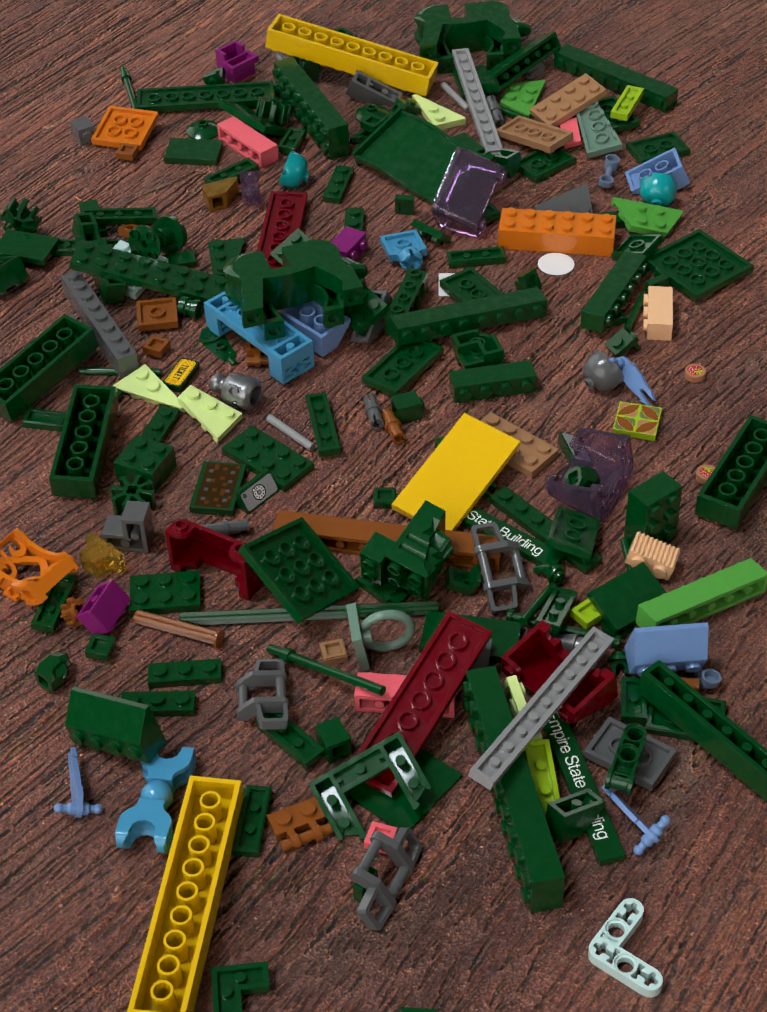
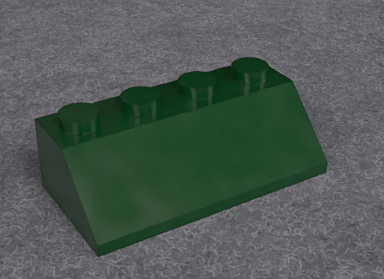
[65,686,167,763]

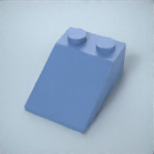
[625,147,690,194]

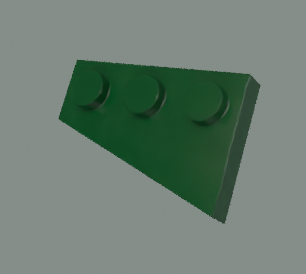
[208,237,246,278]

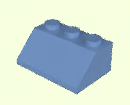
[279,301,351,357]
[624,622,709,676]

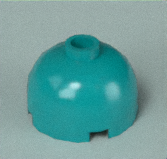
[278,150,310,188]
[640,173,677,207]

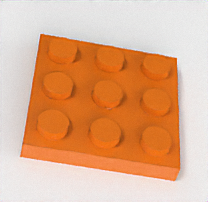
[91,106,159,151]

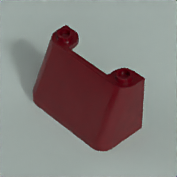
[165,519,264,601]
[501,620,618,723]

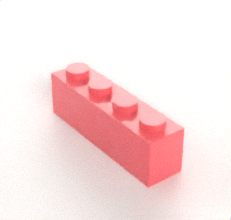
[217,116,279,168]
[354,672,457,718]

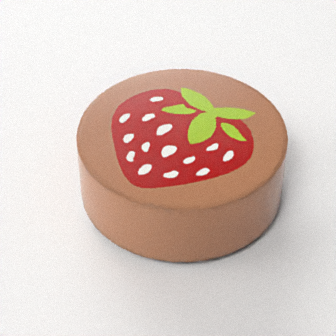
[684,364,706,383]
[696,464,715,485]

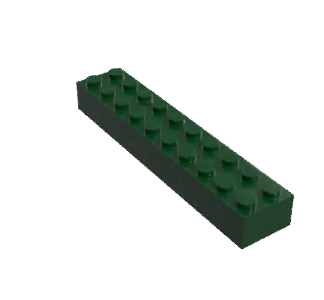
[462,666,565,914]

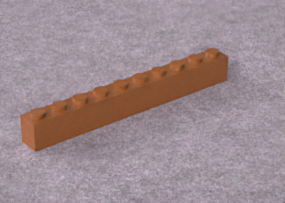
[272,510,503,573]

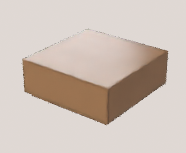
[319,638,348,665]

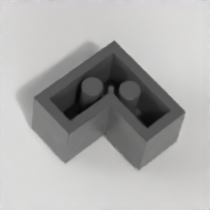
[101,500,155,554]

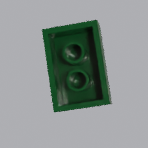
[624,471,683,545]

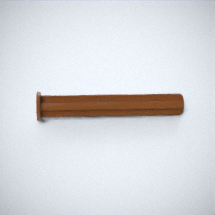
[133,610,224,648]

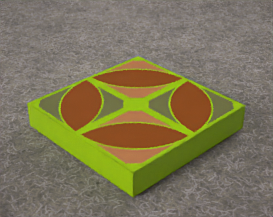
[612,401,662,441]

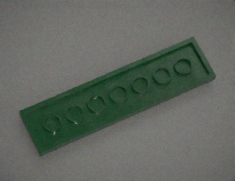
[136,81,274,113]
[270,228,390,336]
[69,240,228,302]

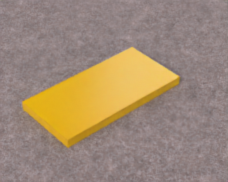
[392,413,520,531]

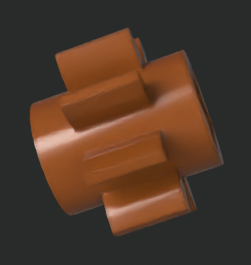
[60,596,85,626]

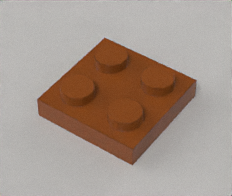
[136,297,179,332]

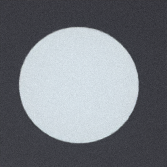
[538,253,574,275]

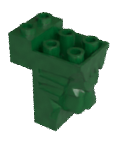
[360,500,454,601]

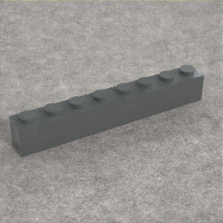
[61,271,139,379]

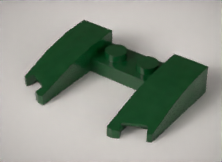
[308,731,432,842]

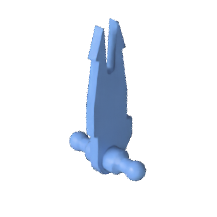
[608,356,656,406]
[54,747,103,818]
[602,784,671,855]

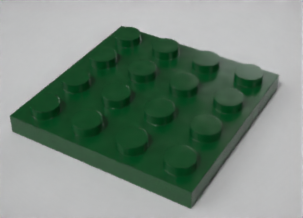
[646,229,754,302]
[238,517,360,624]

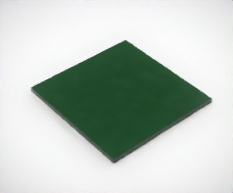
[345,749,462,830]

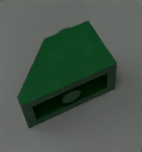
[546,788,606,843]

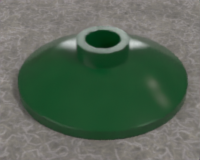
[355,104,389,122]
[186,119,218,140]

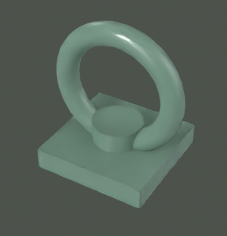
[346,603,416,672]

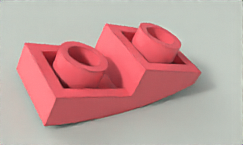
[560,117,582,149]

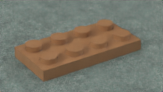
[529,73,607,127]
[496,116,574,153]
[480,412,559,479]

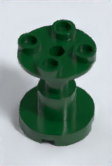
[129,215,187,260]

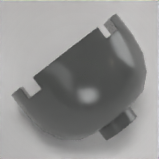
[583,350,624,392]

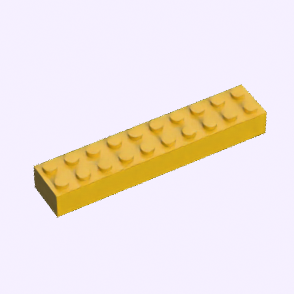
[265,14,439,97]
[127,775,244,1012]

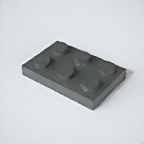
[583,717,677,791]

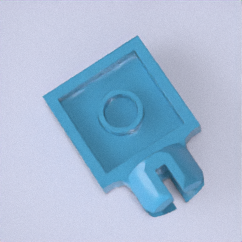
[380,230,427,271]

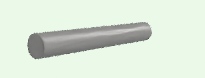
[441,82,470,112]
[266,414,316,452]

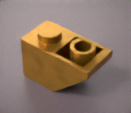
[202,177,239,212]

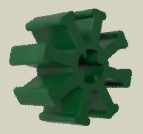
[255,96,293,124]
[0,198,42,233]
[110,474,157,516]

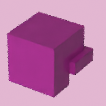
[215,40,259,83]

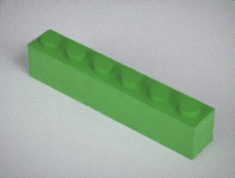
[636,558,767,628]

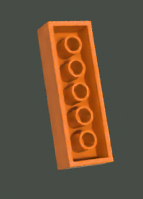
[498,207,616,257]

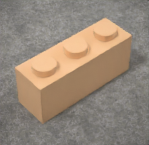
[643,286,673,341]

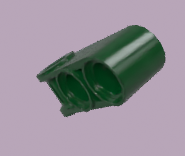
[604,723,647,796]

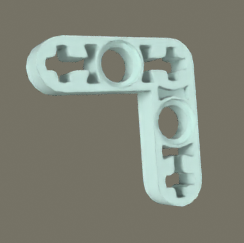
[588,898,663,998]

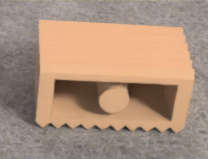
[624,532,680,581]

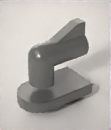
[526,62,545,80]

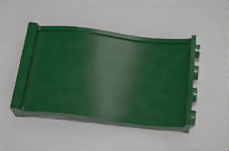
[352,106,498,216]

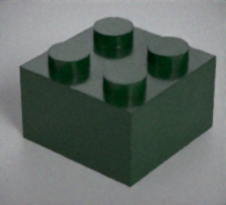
[114,435,177,493]

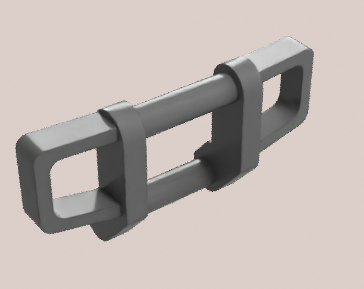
[470,522,531,615]
[235,659,290,730]
[350,827,422,930]

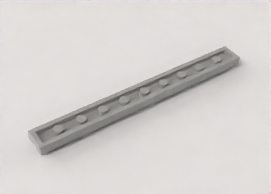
[452,48,503,153]
[468,626,614,791]

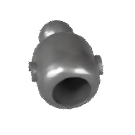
[209,372,262,410]

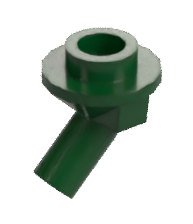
[533,564,566,583]

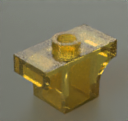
[79,532,126,579]

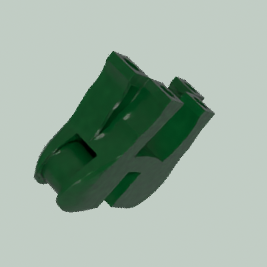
[414,1,531,74]
[223,239,368,341]

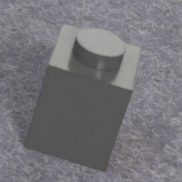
[70,116,95,146]

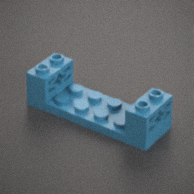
[204,291,315,385]

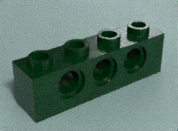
[385,268,428,336]

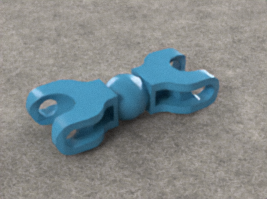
[115,747,196,853]

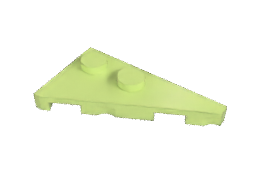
[412,94,466,130]
[113,364,186,413]

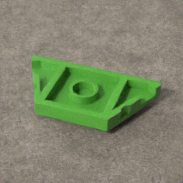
[500,80,546,117]
[611,197,683,238]

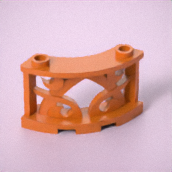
[0,528,80,606]

